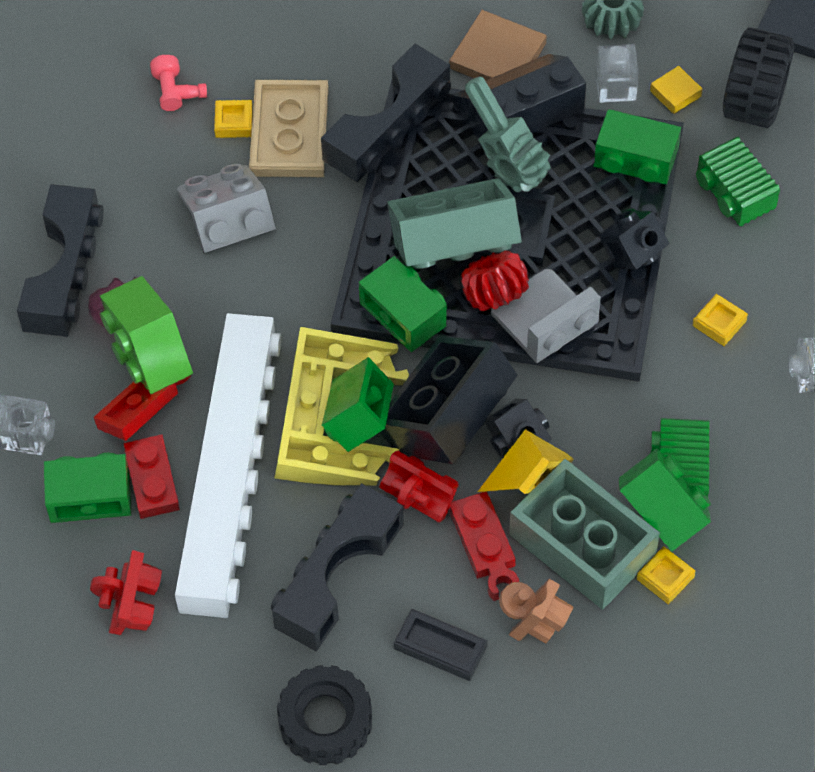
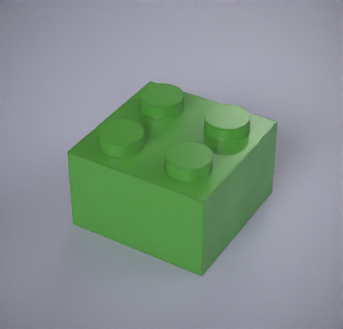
[100,276,193,394]

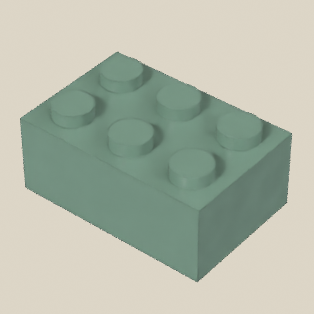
[387,178,522,268]
[509,459,660,610]

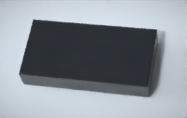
[394,609,488,681]

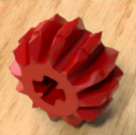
[461,251,529,311]

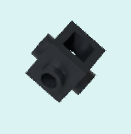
[598,208,670,270]
[485,398,552,459]

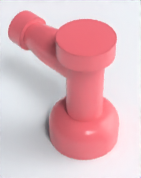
[150,55,207,111]

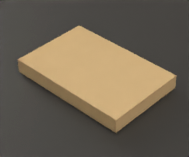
[249,80,329,177]

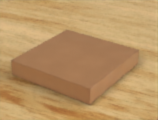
[449,10,547,81]

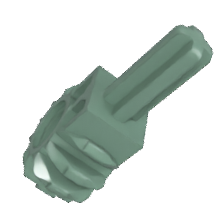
[582,0,644,40]
[465,76,551,192]

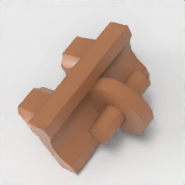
[499,579,573,644]

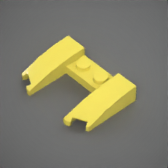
[274,327,409,486]

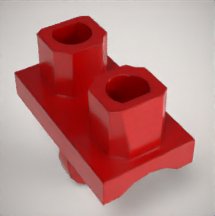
[379,450,459,523]
[90,550,162,635]

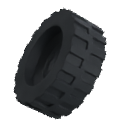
[277,665,372,765]

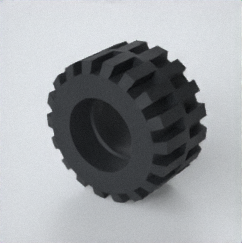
[723,27,794,129]

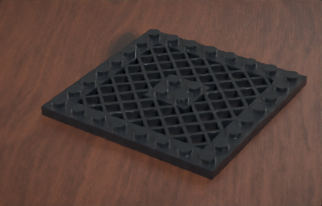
[331,80,684,382]

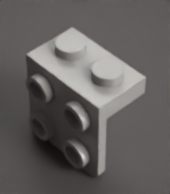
[177,164,276,253]
[491,269,601,363]

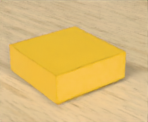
[650,66,703,114]
[214,100,253,138]
[692,293,748,346]
[636,546,696,605]

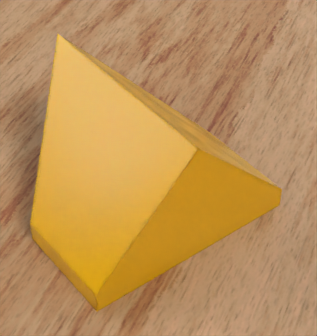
[477,429,574,494]

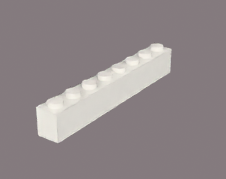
[175,313,281,618]

